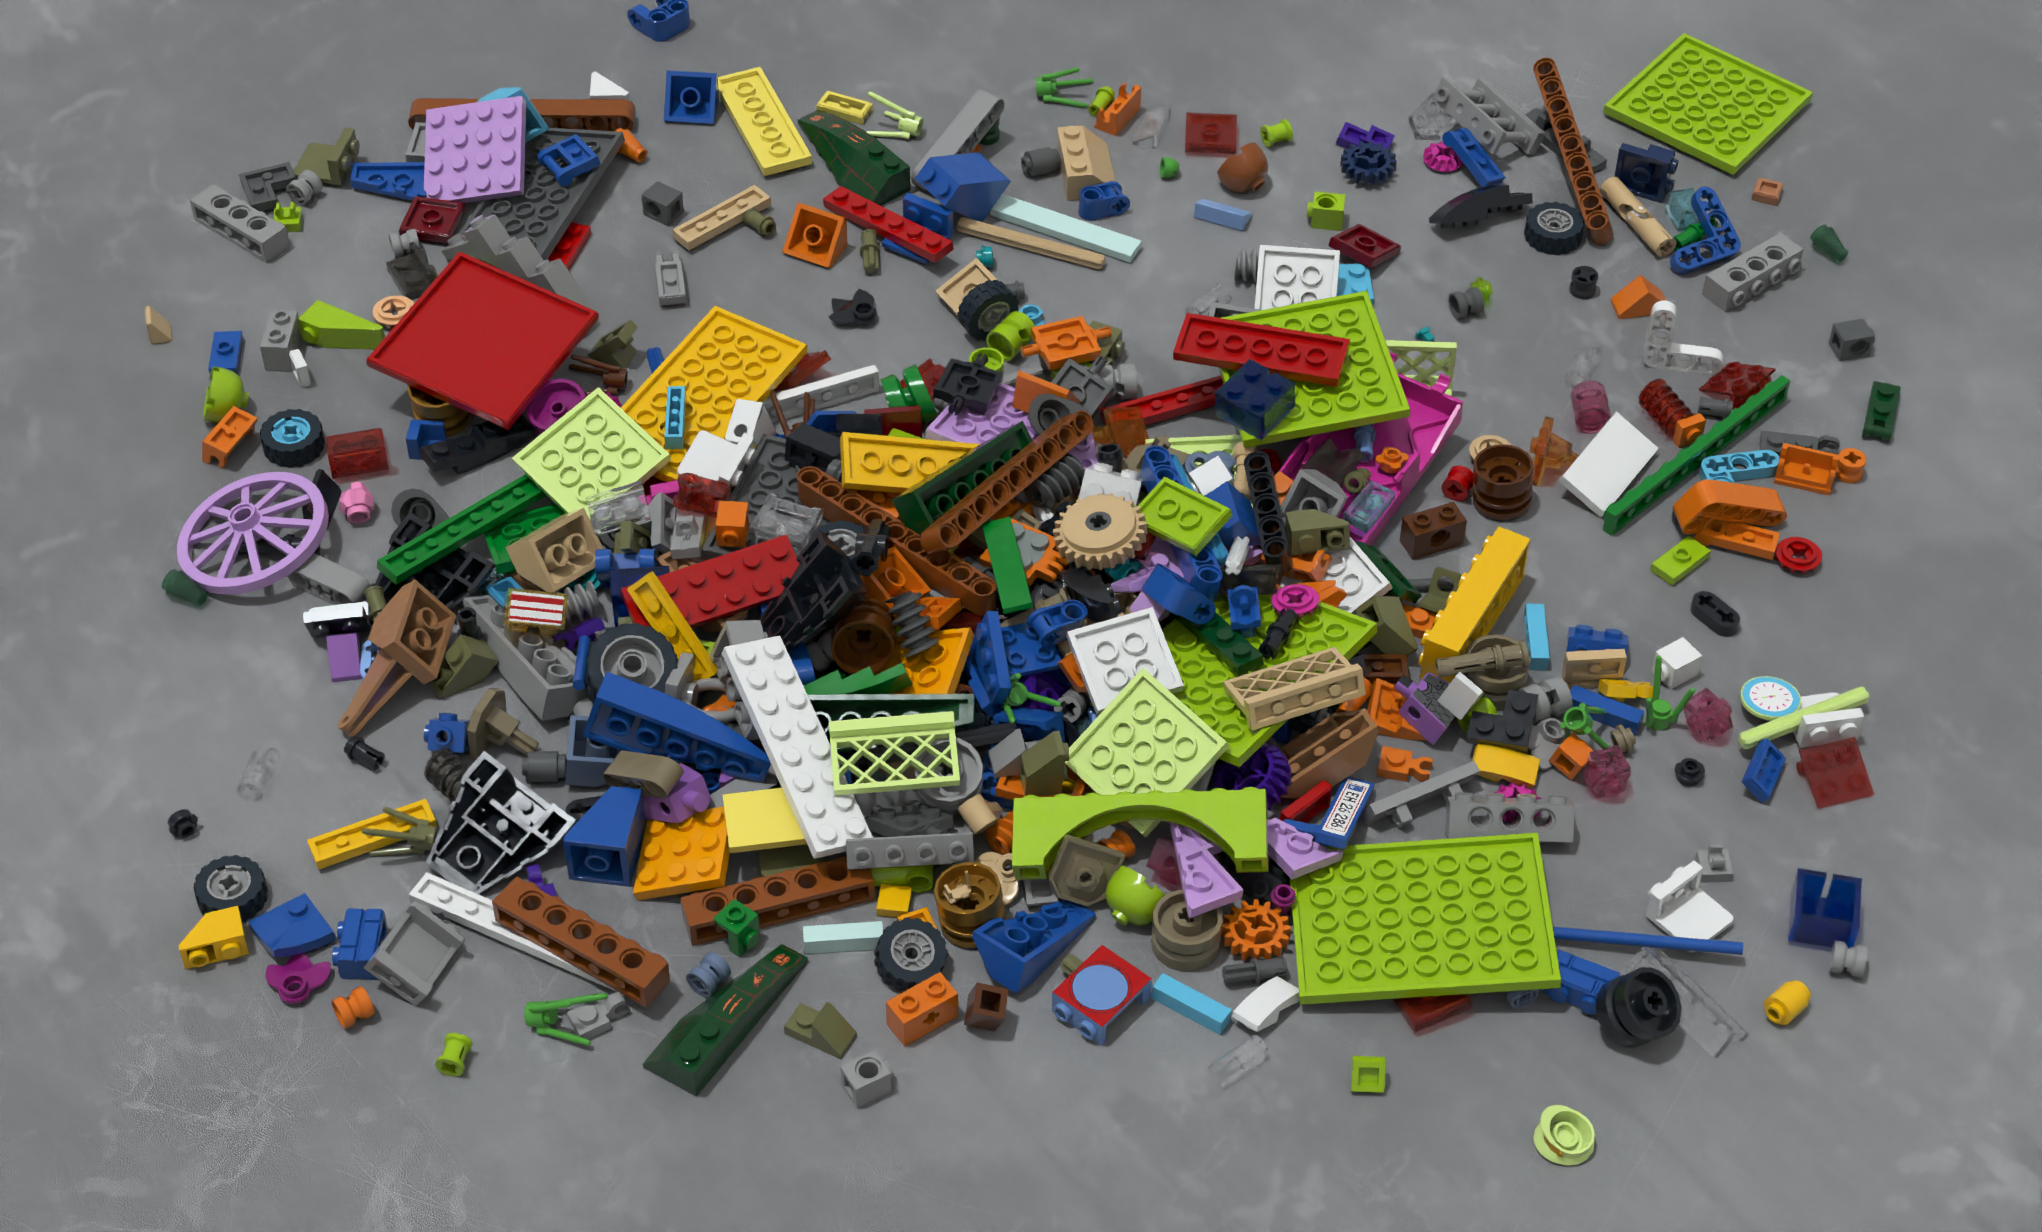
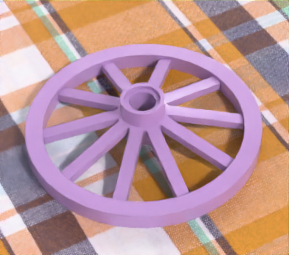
[177,472,329,594]

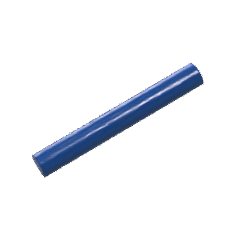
[573,635,591,690]

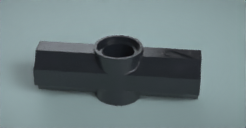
[853,519,890,576]

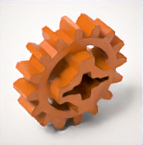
[1221,899,1291,961]

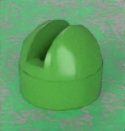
[1159,157,1180,178]

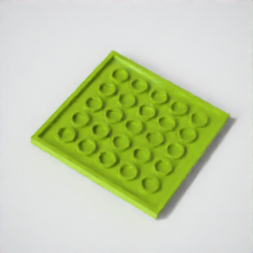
[1603,33,1813,175]
[1218,291,1410,448]

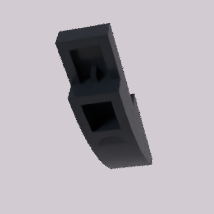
[1429,184,1533,228]
[420,414,535,474]
[1060,561,1123,623]

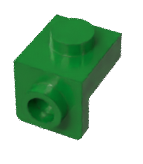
[714,900,760,957]

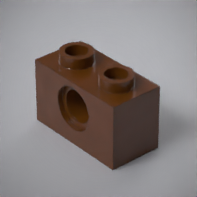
[1399,502,1467,560]

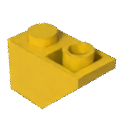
[178,906,249,969]

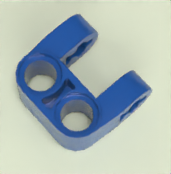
[627,0,690,42]
[595,549,656,589]
[1141,563,1216,625]

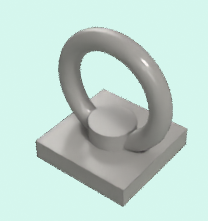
[665,652,737,723]

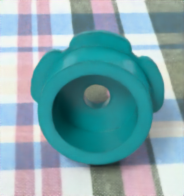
[976,245,994,268]

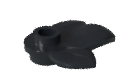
[829,289,877,326]

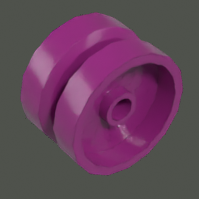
[527,378,586,436]

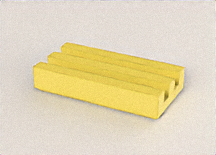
[816,91,873,125]

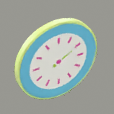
[1740,676,1801,721]

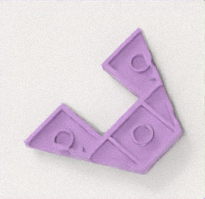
[1169,817,1343,918]

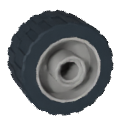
[585,623,678,704]

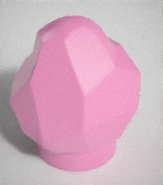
[339,482,374,524]

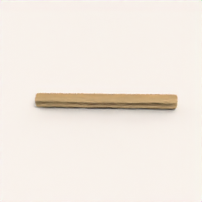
[957,217,1105,270]

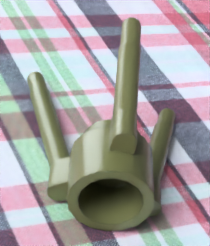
[362,807,436,856]

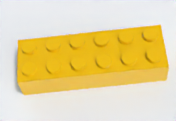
[1418,526,1531,683]

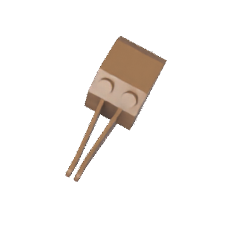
[338,580,456,737]

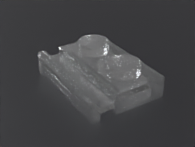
[586,480,651,536]

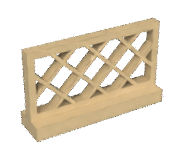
[1223,647,1366,731]

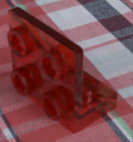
[326,428,389,479]

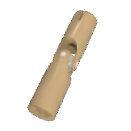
[1600,177,1676,257]

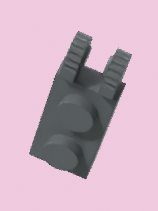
[1760,430,1840,457]

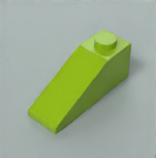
[298,300,385,349]

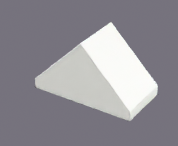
[590,71,630,101]
[1437,672,1485,720]

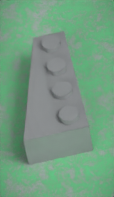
[709,620,768,740]

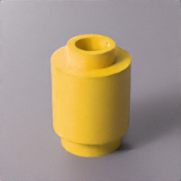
[1764,980,1811,1025]

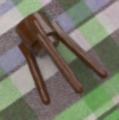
[569,354,628,397]
[770,390,815,439]

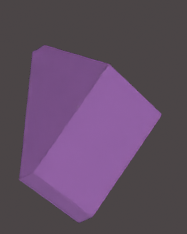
[326,632,362,682]

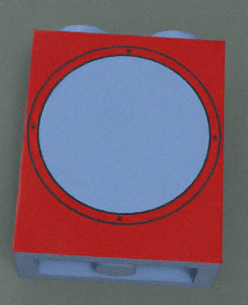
[1052,945,1152,1046]

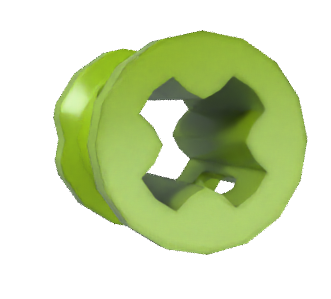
[1260,119,1293,147]
[435,1032,473,1077]

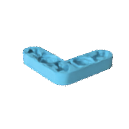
[1699,450,1780,483]

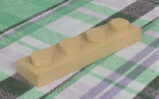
[672,185,771,250]

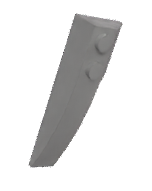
[463,595,588,720]

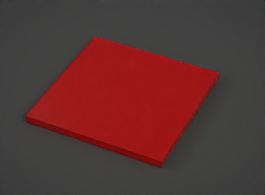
[366,251,599,430]

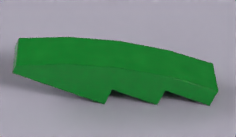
[982,517,1033,614]
[804,663,913,695]

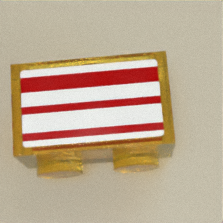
[502,588,568,636]

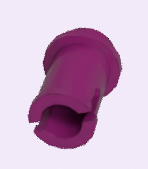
[1271,884,1296,917]

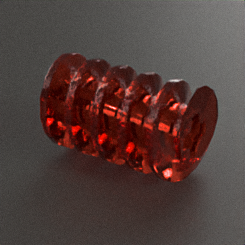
[1638,378,1695,438]

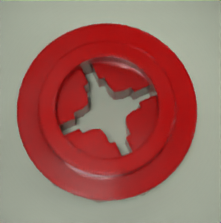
[1775,537,1822,575]

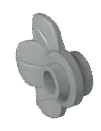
[1528,718,1566,770]

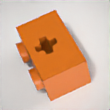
[886,972,958,1047]

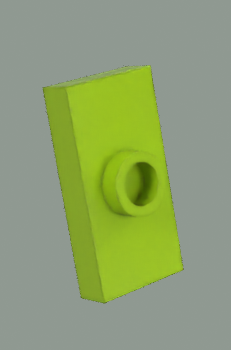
[1650,535,1711,586]

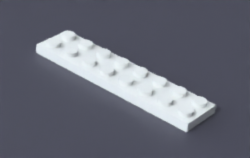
[722,636,873,859]

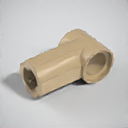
[957,794,1003,835]

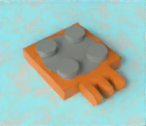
[979,519,1069,587]

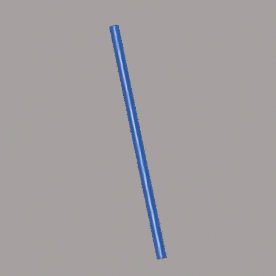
[1553,927,1743,955]

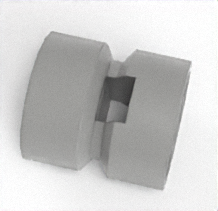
[1098,363,1137,400]
[1518,676,1573,725]

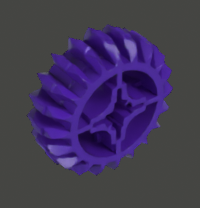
[1210,742,1293,812]

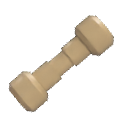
[1232,442,1256,501]

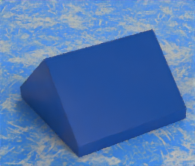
[664,70,720,124]
[1205,481,1261,546]

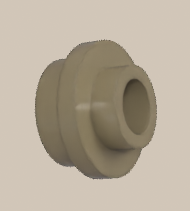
[1610,724,1636,754]

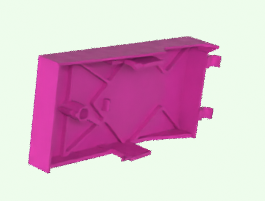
[1253,351,1463,546]

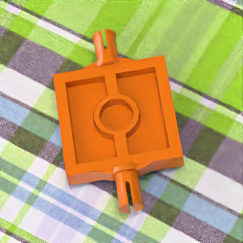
[1020,316,1112,370]

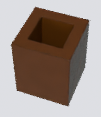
[964,982,1009,1031]

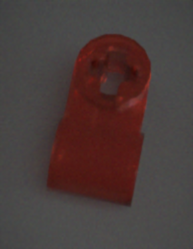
[673,473,731,518]

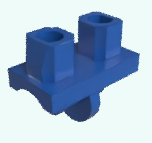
[1228,585,1261,638]

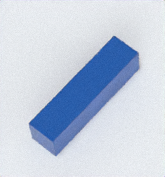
[1570,685,1645,736]

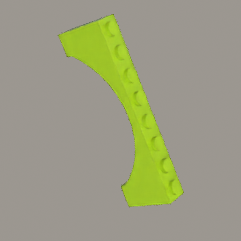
[1012,787,1269,880]

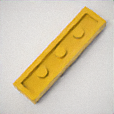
[627,571,718,681]
[307,798,437,870]

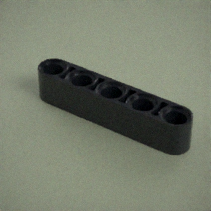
[1244,451,1293,575]

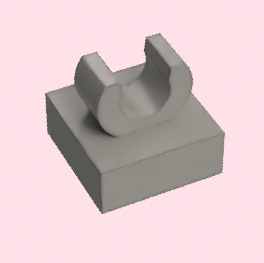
[1695,844,1733,882]

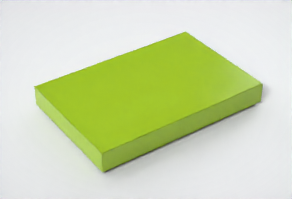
[1138,477,1233,556]

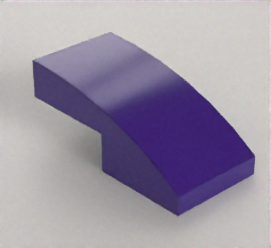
[1335,122,1395,149]

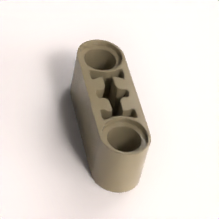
[602,750,684,799]

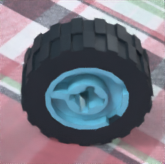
[260,409,325,468]

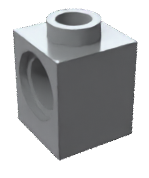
[840,1050,894,1108]

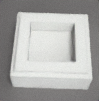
[289,349,311,388]

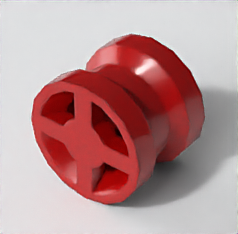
[1441,466,1474,501]

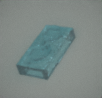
[1342,480,1396,533]

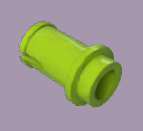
[1088,86,1115,117]

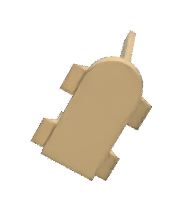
[942,871,972,904]

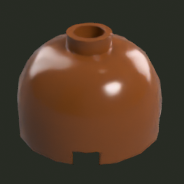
[1217,142,1269,193]

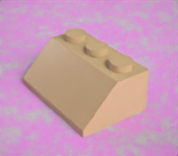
[1057,125,1115,201]
[505,507,603,594]

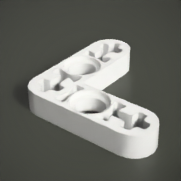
[1643,301,1723,375]

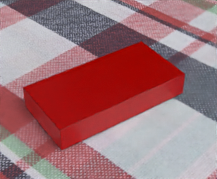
[1280,780,1332,823]

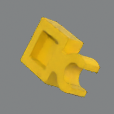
[1598,679,1653,702]

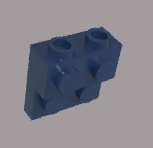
[1614,143,1679,203]

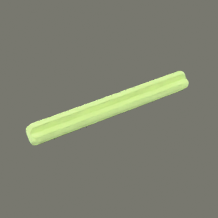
[1738,686,1870,750]

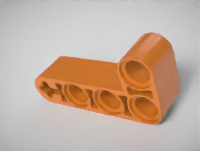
[1672,479,1787,535]

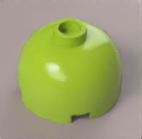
[203,366,249,423]
[1105,866,1165,926]

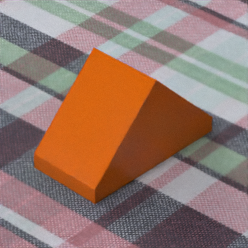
[1610,275,1667,319]

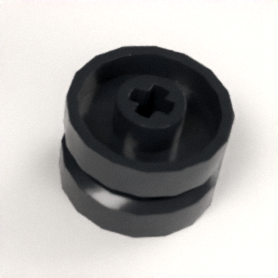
[1596,967,1682,1048]

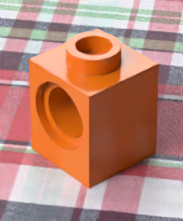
[715,501,750,547]

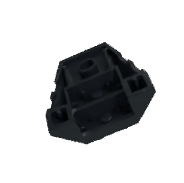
[365,512,496,626]
[759,530,868,653]
[425,751,577,895]

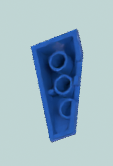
[972,900,1096,993]

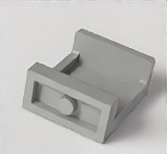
[364,901,466,1006]

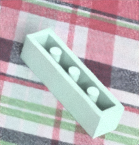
[803,921,883,954]

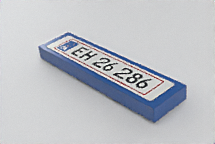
[1315,776,1375,850]

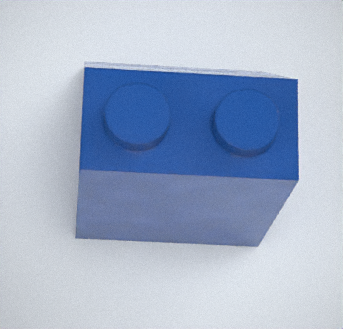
[915,152,1011,222]
[563,786,646,887]

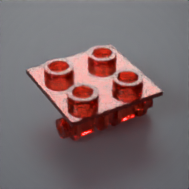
[1699,362,1776,409]
[1796,737,1874,808]

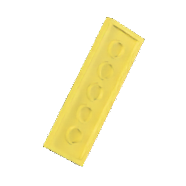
[718,67,812,176]

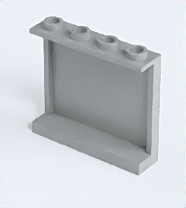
[846,789,974,869]

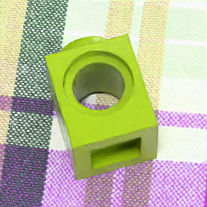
[1307,191,1346,231]

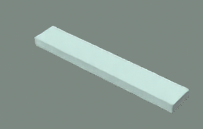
[990,194,1142,263]

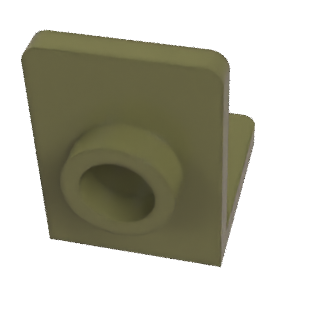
[1419,567,1462,613]

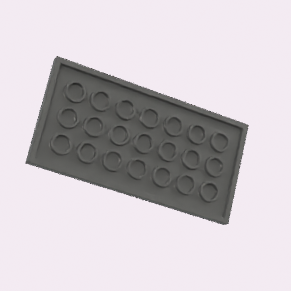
[446,128,625,266]

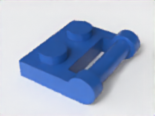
[537,134,601,186]

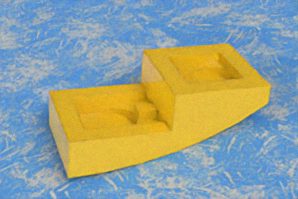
[1472,744,1540,790]

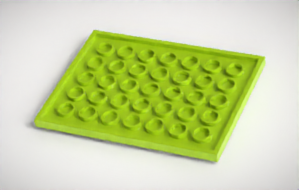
[1090,572,1377,767]
[1289,833,1561,1005]

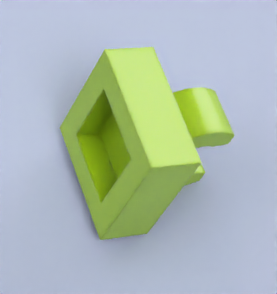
[273,202,302,232]
[1350,1056,1386,1093]

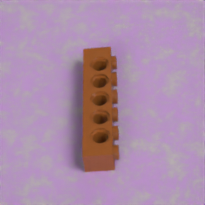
[680,855,875,946]
[492,876,670,1008]

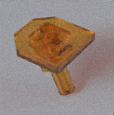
[1092,407,1149,458]
[1529,416,1579,486]

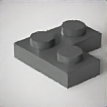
[239,162,296,211]

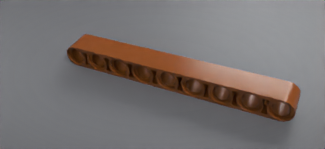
[1533,57,1614,245]
[408,98,636,132]
[920,410,1094,554]
[797,466,997,616]

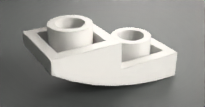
[1232,976,1300,1032]

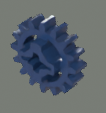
[1340,141,1397,186]

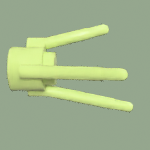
[866,92,924,140]

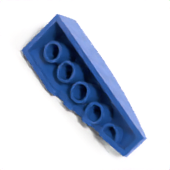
[582,672,771,782]

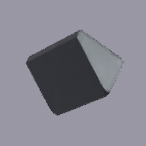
[302,469,342,530]

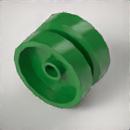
[880,364,938,425]

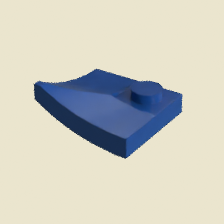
[248,893,336,957]

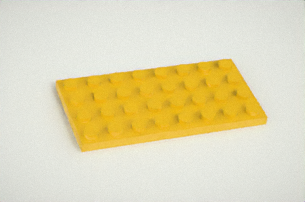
[621,306,807,489]

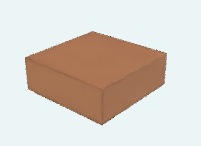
[1751,177,1784,206]

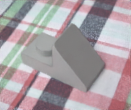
[636,492,679,554]
[988,728,1041,778]

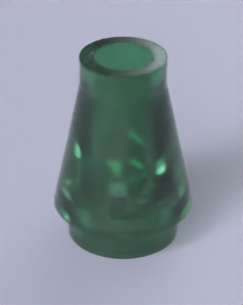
[1810,224,1849,263]
[162,569,208,607]

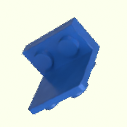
[882,193,953,263]
[1001,623,1061,676]

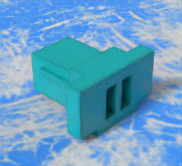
[1415,326,1435,342]

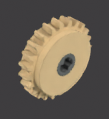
[1053,493,1148,570]

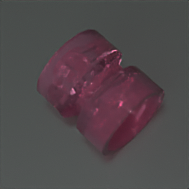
[1570,381,1611,433]

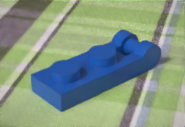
[1442,128,1506,187]

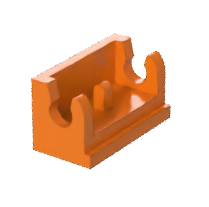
[1094,83,1141,136]
[202,406,258,468]
[1774,443,1839,496]
[1260,550,1333,582]

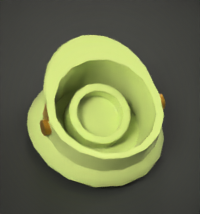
[1533,1105,1595,1166]

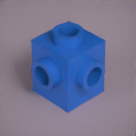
[424,713,470,757]

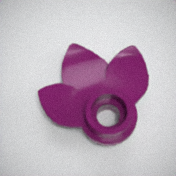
[265,953,331,1004]

